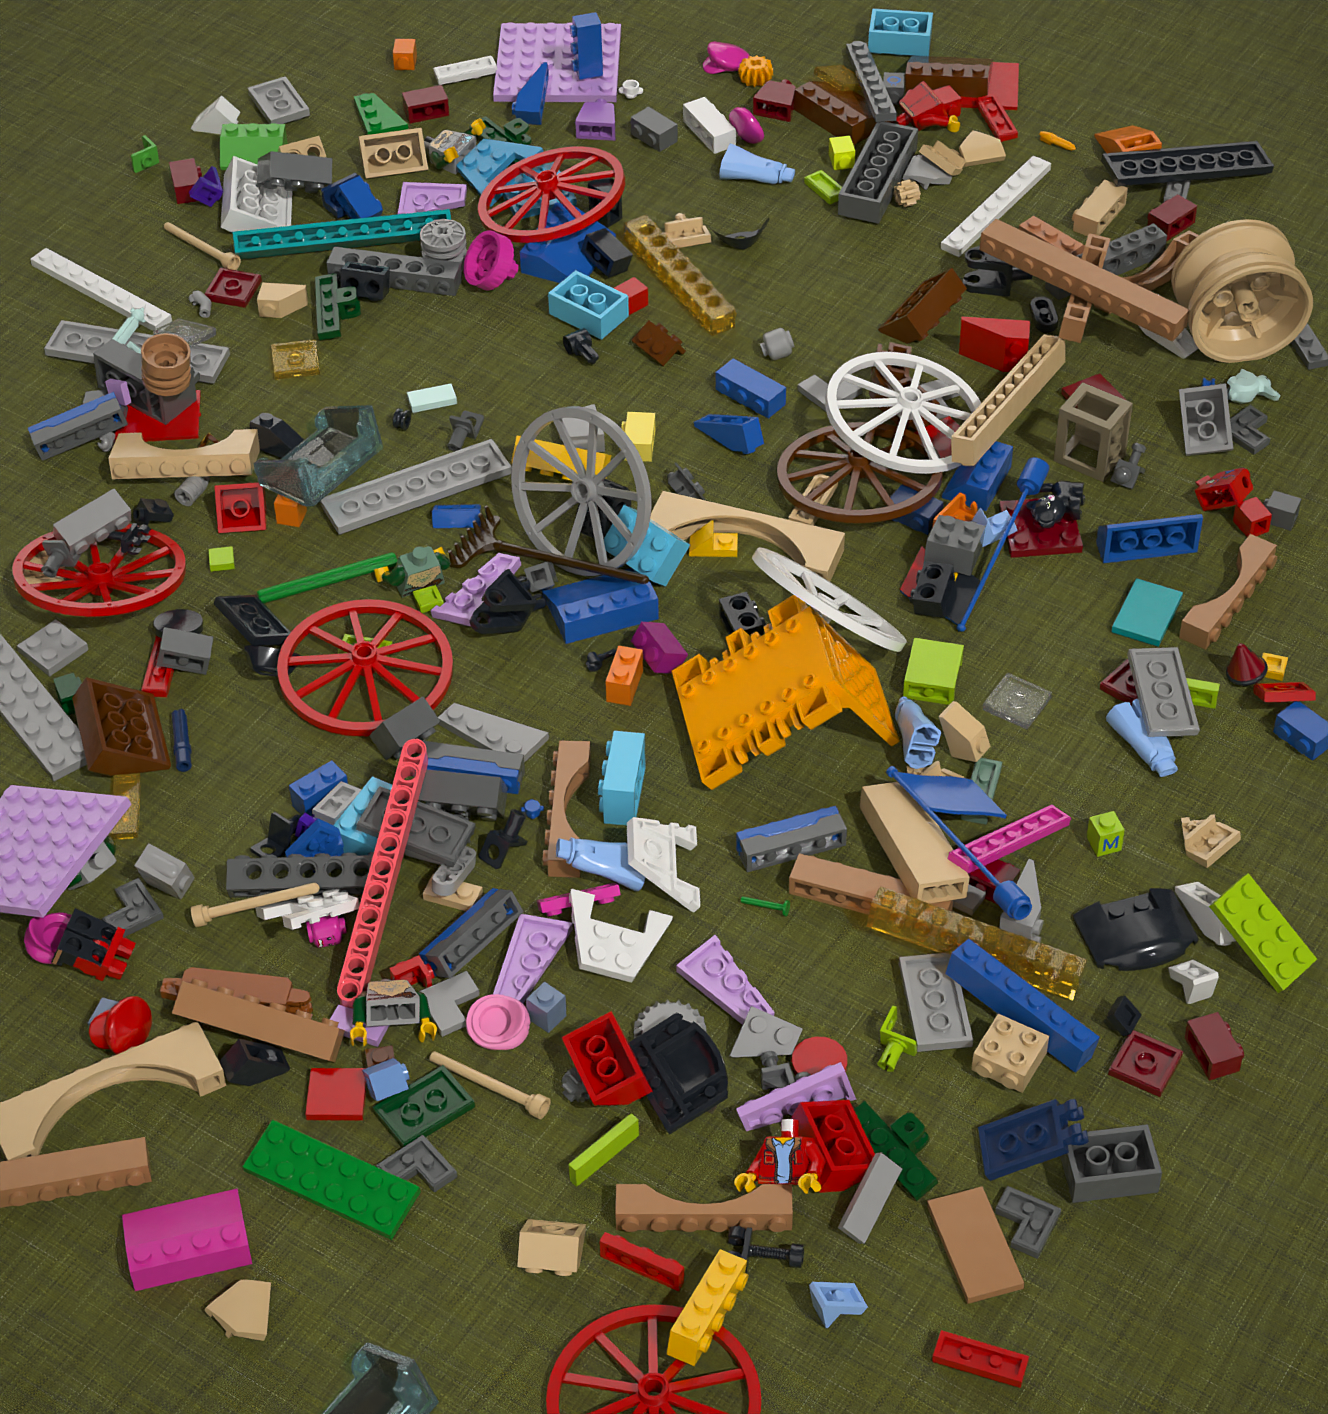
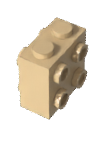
[972,1014,1049,1093]

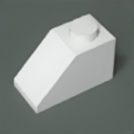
[191,95,240,134]

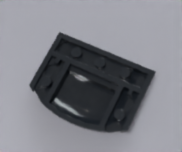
[1072,888,1199,971]
[629,1012,728,1135]

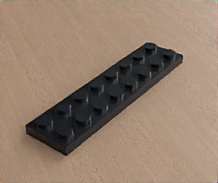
[1101,141,1274,186]

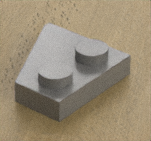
[730,1006,802,1057]

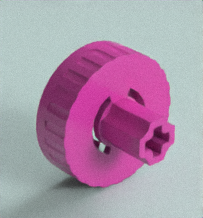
[464,230,518,291]

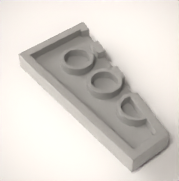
[438,703,549,762]

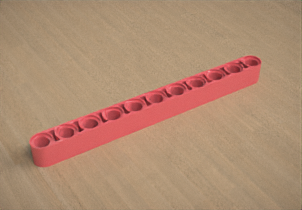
[337,739,428,1009]

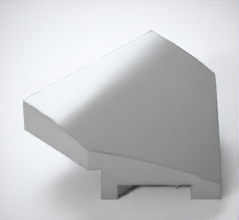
[902,155,952,190]

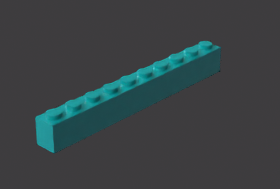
[233,209,451,259]

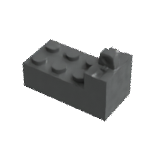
[93,339,200,425]

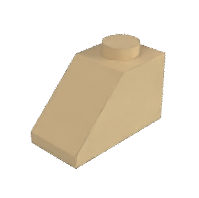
[257,282,308,318]
[939,701,991,762]

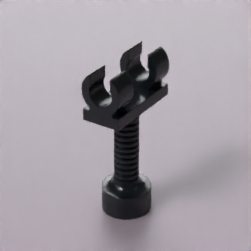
[106,523,151,555]
[728,1226,804,1273]

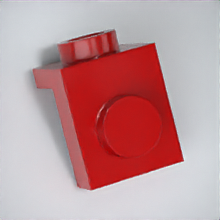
[389,955,435,989]

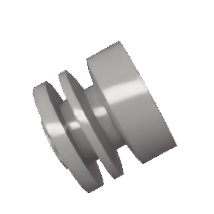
[420,219,467,272]

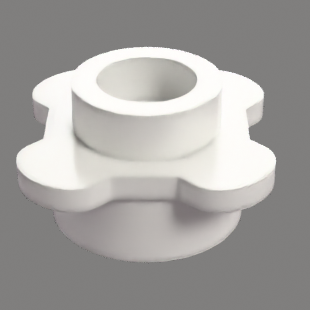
[619,80,643,99]

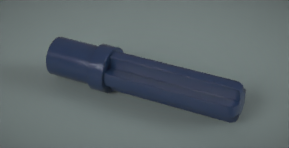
[172,709,192,772]

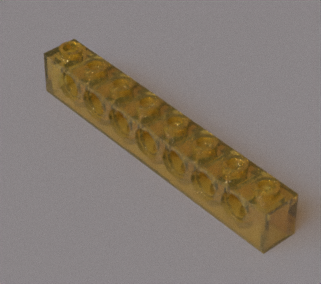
[624,215,737,336]
[866,886,1087,1000]

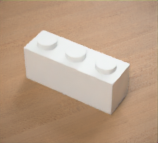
[683,97,737,154]

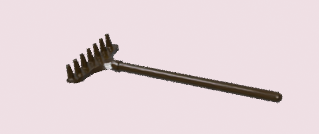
[448,506,649,584]

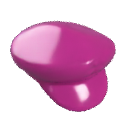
[703,41,749,74]
[729,107,764,144]
[24,913,72,964]

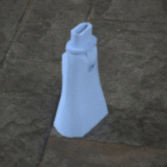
[719,143,795,184]
[895,697,941,769]
[1106,699,1178,777]
[556,837,645,892]

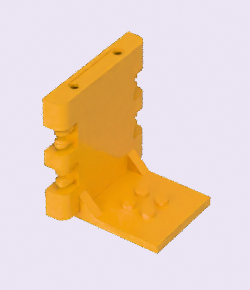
[672,595,900,790]

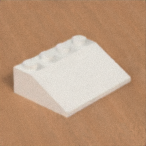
[221,156,292,232]

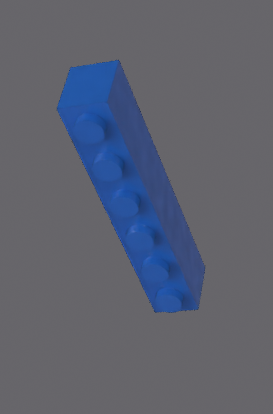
[945,939,1100,1073]

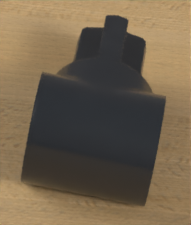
[563,328,599,365]

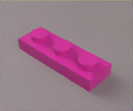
[537,883,621,916]

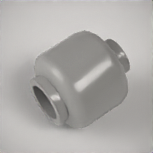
[760,328,795,361]

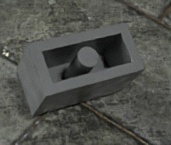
[631,107,678,152]
[157,627,213,675]

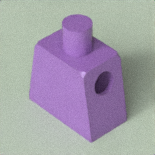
[575,99,616,141]

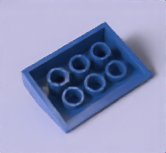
[520,202,616,283]
[542,568,659,644]

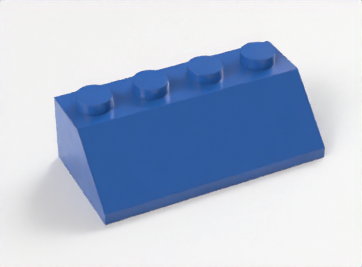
[1096,514,1203,563]

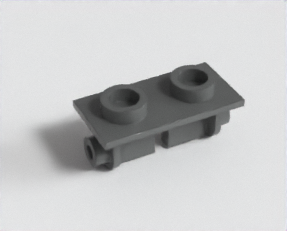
[667,463,706,501]

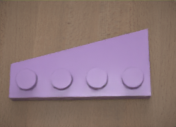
[431,553,521,626]
[493,914,573,1004]
[676,935,774,1025]
[736,1062,856,1131]

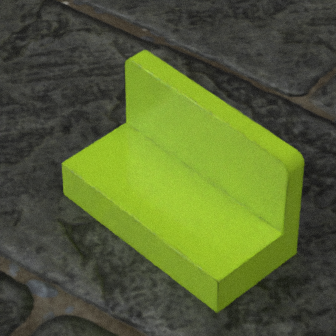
[1186,678,1220,709]

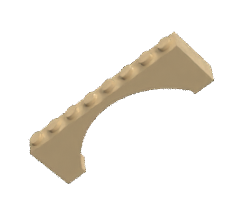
[650,491,845,586]
[0,1021,226,1161]

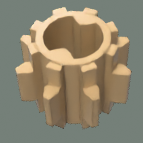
[893,179,921,207]

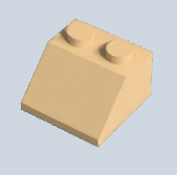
[517,1219,586,1276]

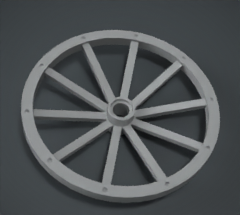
[511,406,651,576]

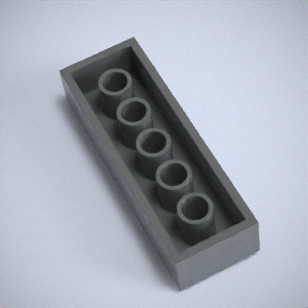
[838,122,918,224]

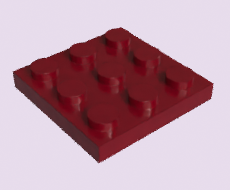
[999,498,1083,558]

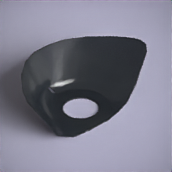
[709,218,769,250]
[244,645,301,677]

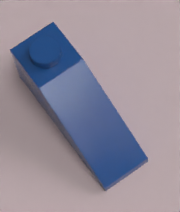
[512,62,549,125]
[694,414,764,454]

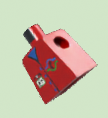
[1194,467,1253,511]

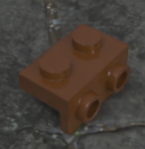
[631,320,686,367]

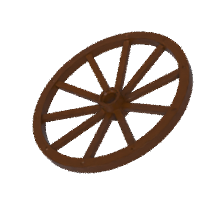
[777,422,943,523]

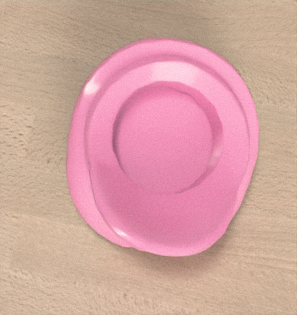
[466,994,530,1050]

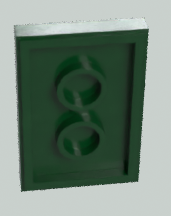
[372,1065,475,1148]

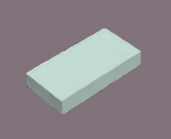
[407,384,457,413]

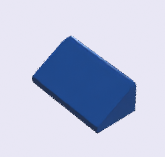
[432,504,481,528]

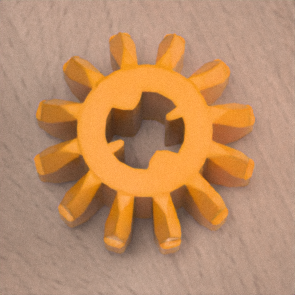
[738,55,773,87]

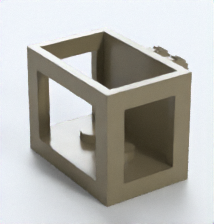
[1054,383,1133,482]

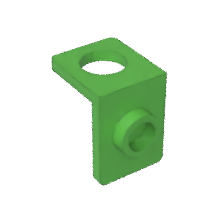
[131,135,159,173]

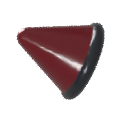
[1226,643,1268,686]

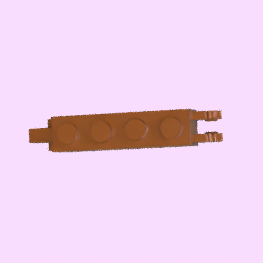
[160,967,313,1015]

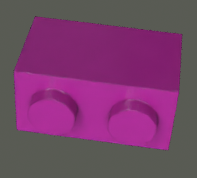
[631,621,688,673]

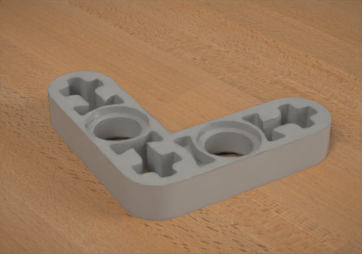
[404,846,476,896]

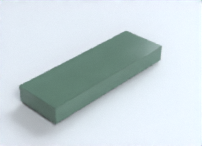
[961,758,1002,825]

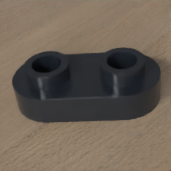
[1030,297,1058,333]

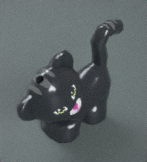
[1026,480,1085,529]

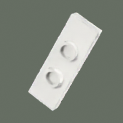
[433,56,497,85]

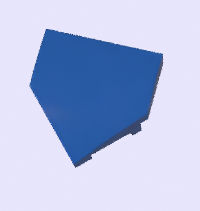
[285,819,344,873]

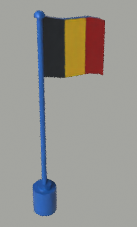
[900,457,1049,632]

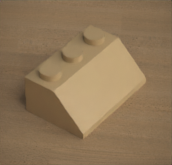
[358,128,428,179]

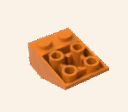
[1094,125,1162,153]

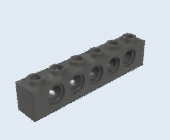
[1045,224,1167,300]
[327,247,462,296]
[226,852,390,898]

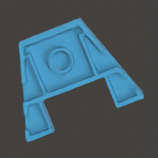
[456,138,543,207]

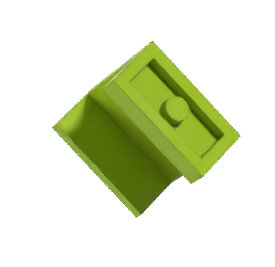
[903,638,964,705]

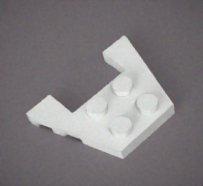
[627,817,700,912]
[256,889,359,930]
[569,889,673,983]

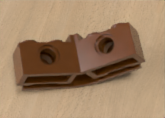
[869,342,940,431]

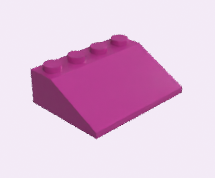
[122,1189,252,1291]

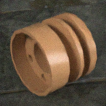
[141,333,191,396]

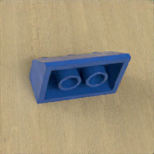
[942,441,1013,511]

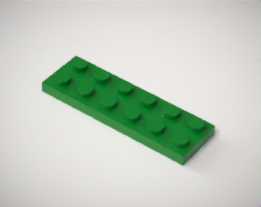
[242,1119,421,1240]

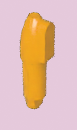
[1039,131,1076,151]

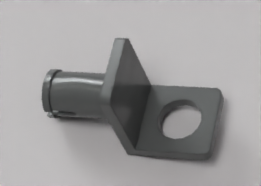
[447,411,484,452]
[41,540,82,578]

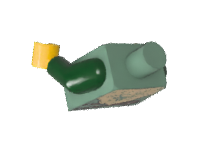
[374,546,450,598]

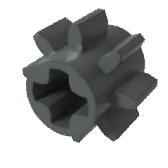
[562,1068,590,1102]

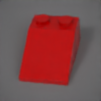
[959,316,1030,372]

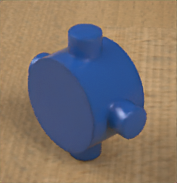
[521,799,544,819]

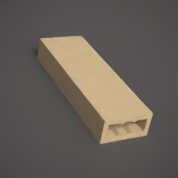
[859,782,970,906]

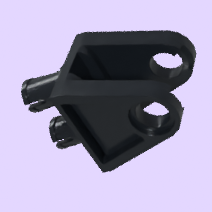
[963,246,1033,297]
[469,569,546,634]

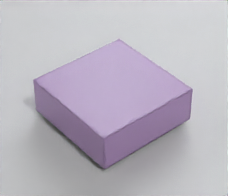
[105,379,131,406]

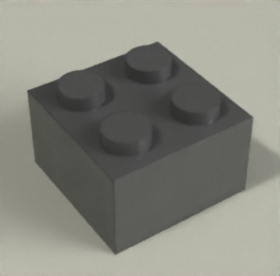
[923,515,986,576]
[369,697,441,761]

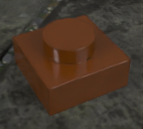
[365,1045,395,1068]

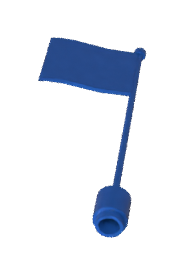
[886,766,1032,920]

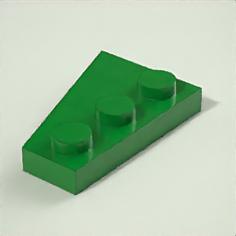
[354,93,408,135]

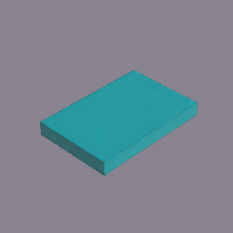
[1112,578,1183,647]

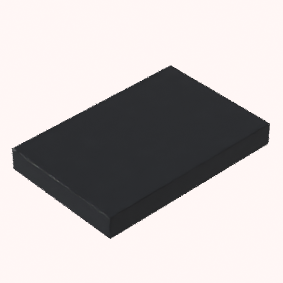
[213,595,291,646]

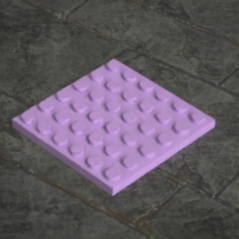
[493,22,621,102]
[0,785,131,918]

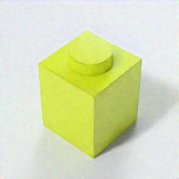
[829,136,855,170]

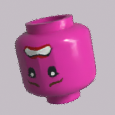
[306,915,347,948]

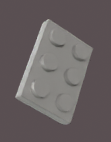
[248,76,310,124]

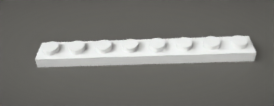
[941,156,1051,257]
[31,248,172,333]

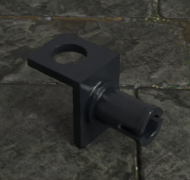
[479,809,528,869]
[250,812,301,858]

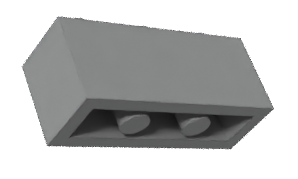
[53,489,131,555]

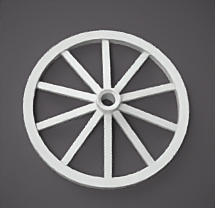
[825,352,981,474]
[752,547,907,652]

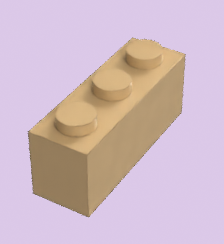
[1072,180,1128,236]

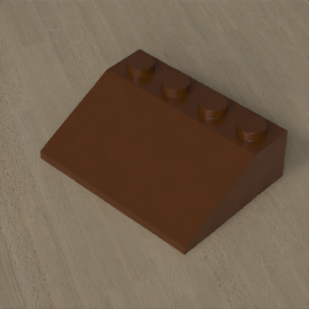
[905,56,993,98]
[794,81,895,146]
[72,677,171,776]

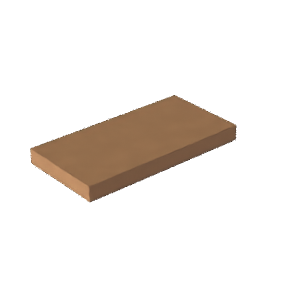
[927,1187,1024,1304]

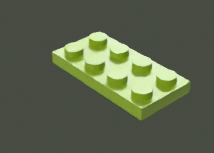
[1209,873,1317,993]

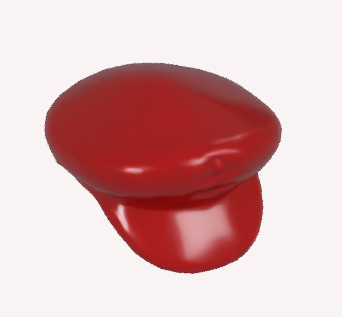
[89,996,152,1055]

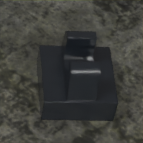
[1103,996,1142,1036]

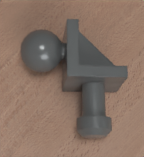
[1110,443,1146,489]
[761,1051,811,1090]

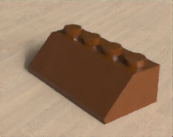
[878,268,967,344]

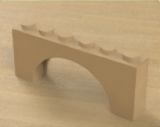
[109,429,260,479]

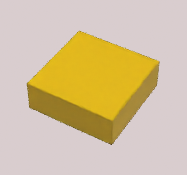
[1262,653,1288,681]

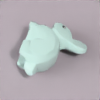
[1227,369,1280,404]

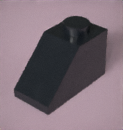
[219,1039,290,1086]

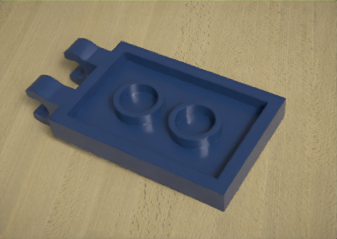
[978,1099,1089,1181]

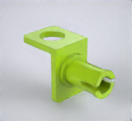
[877,1006,917,1072]

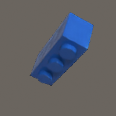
[570,12,603,80]
[716,358,786,419]

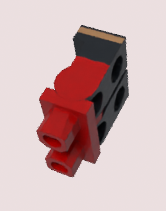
[51,908,136,981]

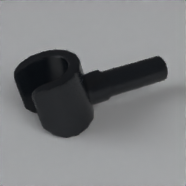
[586,649,616,672]

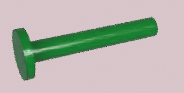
[741,896,790,916]

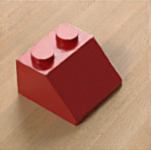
[215,482,266,533]

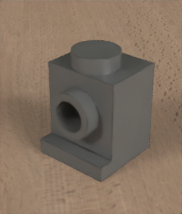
[524,562,558,593]

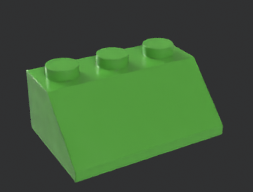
[220,123,288,170]

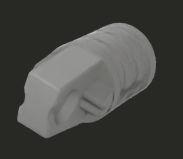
[175,476,210,506]

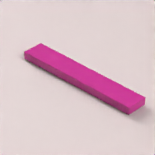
[948,805,1071,873]

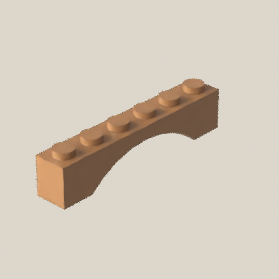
[1094,231,1199,314]
[1058,233,1111,343]
[1179,534,1277,650]
[543,741,591,878]
[616,1184,793,1232]

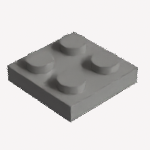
[17,619,88,676]

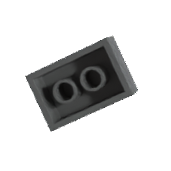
[257,151,332,193]
[419,769,508,821]
[1060,1124,1162,1203]

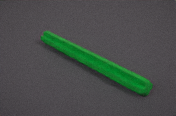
[257,552,397,603]

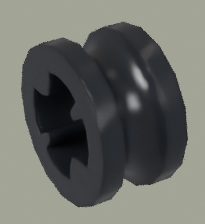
[393,408,412,431]

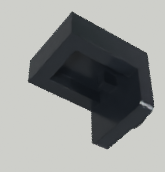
[133,498,174,526]

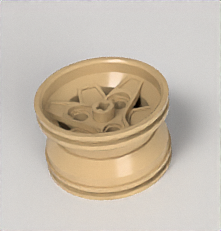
[1171,219,1313,363]

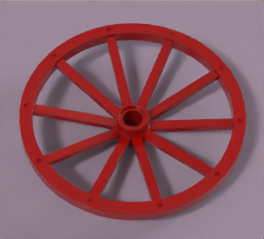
[478,146,626,243]
[12,524,186,617]
[277,599,453,736]
[546,1304,761,1414]

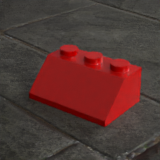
[561,1011,653,1105]
[791,1100,875,1193]

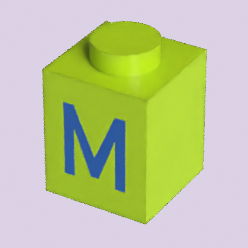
[1087,811,1125,857]

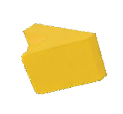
[689,520,738,557]

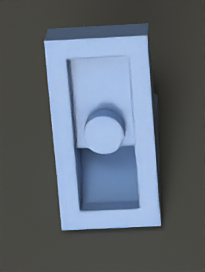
[972,508,1017,547]
[809,1282,868,1328]

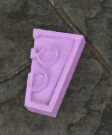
[398,182,467,214]

